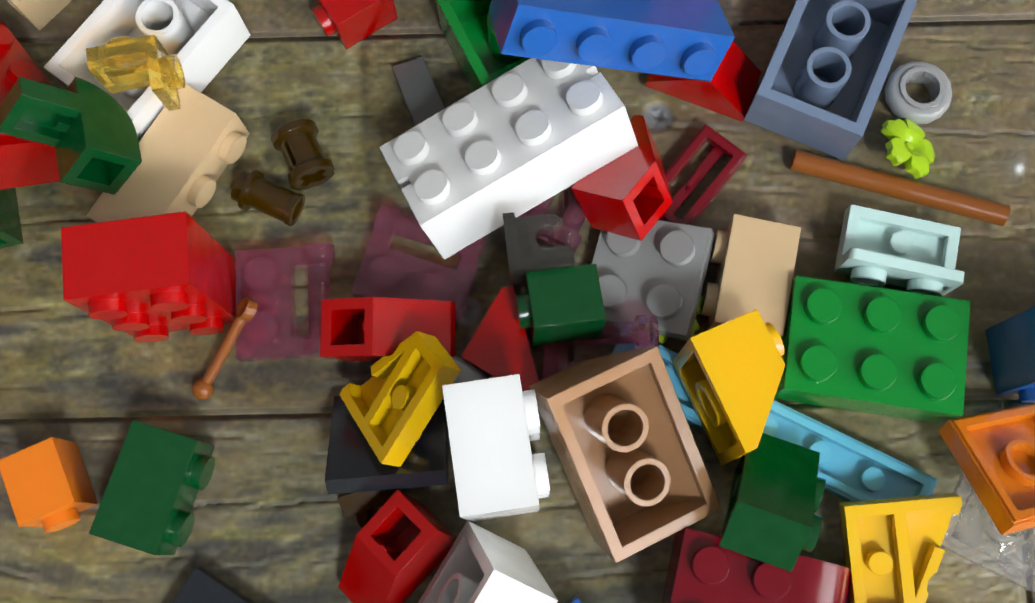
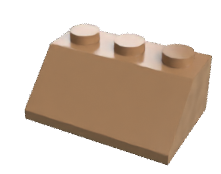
[529,345,722,563]

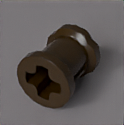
[270,119,335,190]

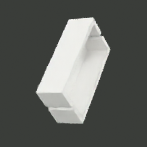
[379,58,638,260]

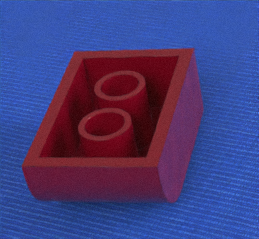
[661,528,851,603]

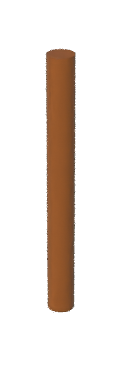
[789,150,1010,226]

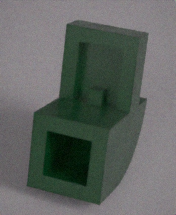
[0,77,142,195]

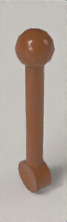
[191,297,258,400]

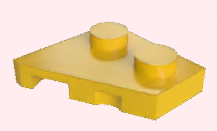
[339,331,461,467]
[839,493,962,603]

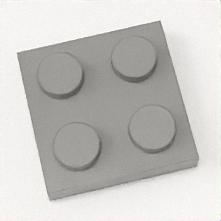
[592,220,715,341]

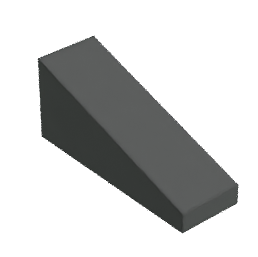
[392,56,445,126]

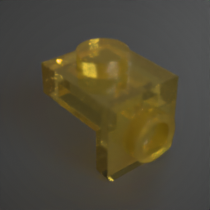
[86,35,185,111]

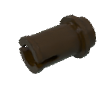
[231,170,305,226]

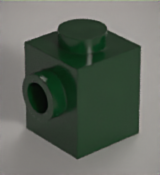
[515,264,606,347]

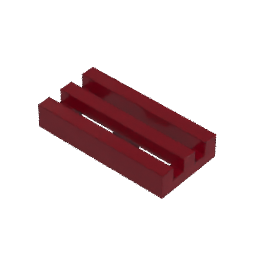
[659,124,748,226]

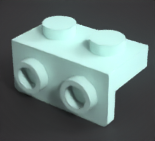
[834,204,965,297]

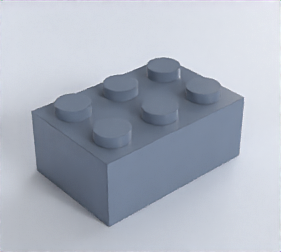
[744,0,917,160]

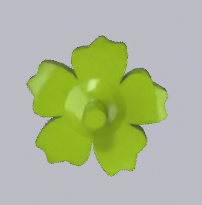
[880,118,935,179]

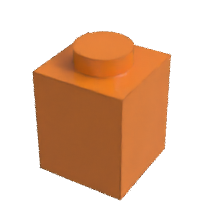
[0,437,98,533]

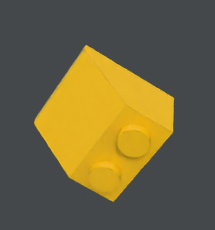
[672,309,785,466]

